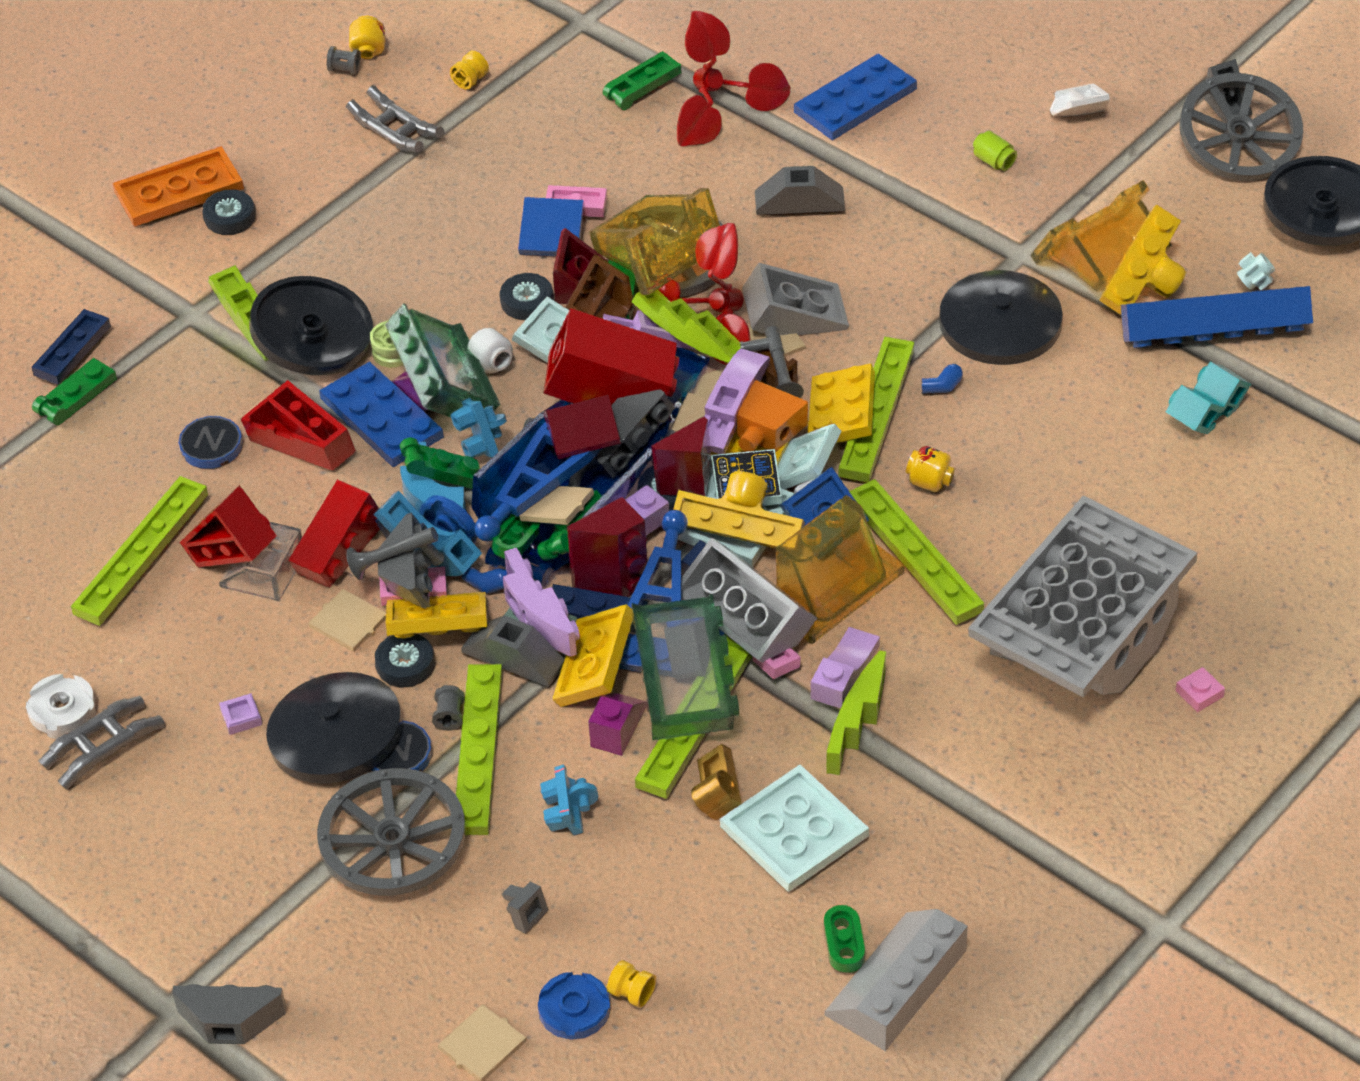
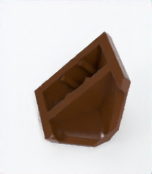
[565,255,633,319]

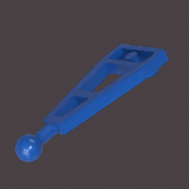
[474,422,602,542]
[619,510,688,678]

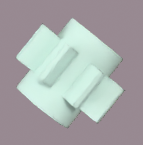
[1237,252,1275,291]

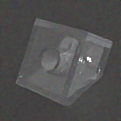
[219,522,302,602]

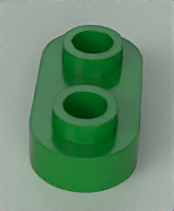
[492,514,540,559]
[824,905,865,973]

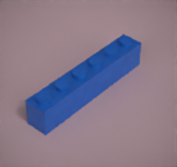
[1120,286,1313,347]

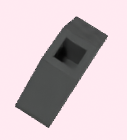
[755,166,845,215]
[597,390,675,478]
[378,513,432,608]
[461,615,564,687]
[172,984,286,1044]

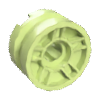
[370,320,415,368]

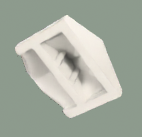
[1050,83,1110,117]

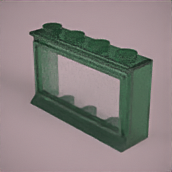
[385,303,501,418]
[632,594,740,741]

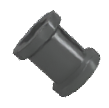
[326,46,361,75]
[432,685,465,730]

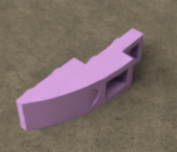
[704,348,770,454]
[503,548,580,657]

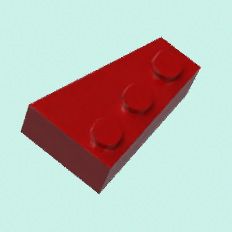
[240,380,356,471]
[288,479,380,588]
[180,485,277,568]

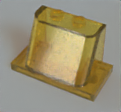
[1030,180,1172,292]
[589,188,720,295]
[776,495,904,644]

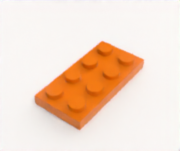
[112,146,244,227]

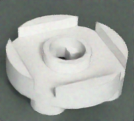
[26,674,96,739]

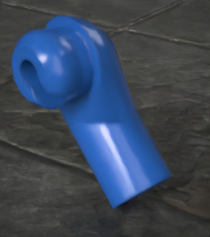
[921,364,963,394]
[462,566,507,594]

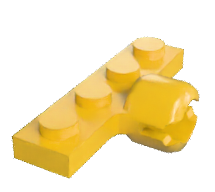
[1099,204,1186,315]
[673,471,805,553]

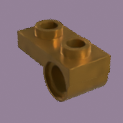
[691,744,742,820]

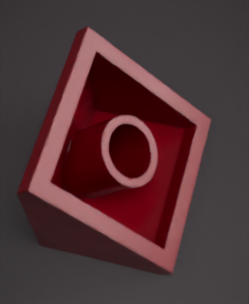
[553,228,607,304]
[543,395,621,459]
[652,416,712,496]

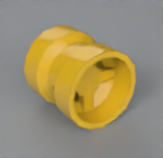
[449,50,489,90]
[607,960,657,1008]

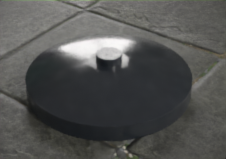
[1263,156,1360,246]
[939,270,1063,365]
[249,276,373,375]
[266,672,403,784]

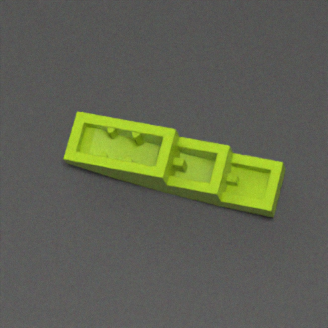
[208,265,269,362]
[632,287,740,363]
[826,650,886,775]

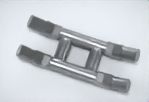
[346,85,444,153]
[38,696,164,790]

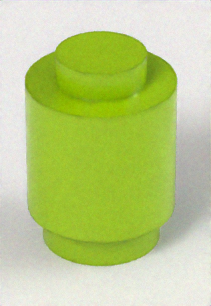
[973,130,1017,171]

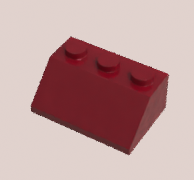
[567,497,647,597]

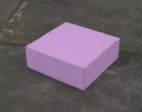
[219,693,262,735]

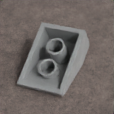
[742,263,849,336]

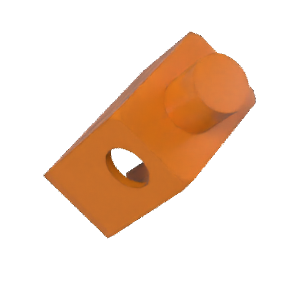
[737,380,808,452]

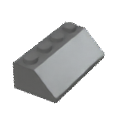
[681,537,817,662]
[825,909,968,1051]

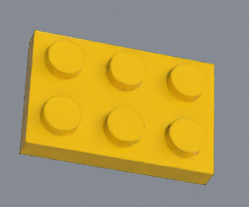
[808,363,875,443]
[385,592,487,638]
[552,604,635,707]

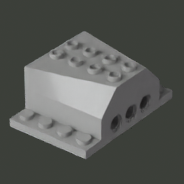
[968,495,1197,698]

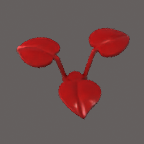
[677,11,791,146]
[643,223,751,366]

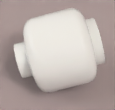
[467,328,513,374]

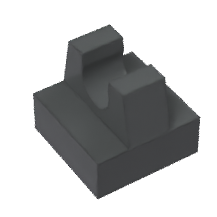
[502,881,548,934]

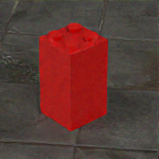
[543,308,679,405]

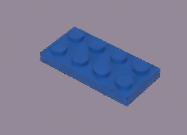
[794,53,917,141]
[319,361,444,467]

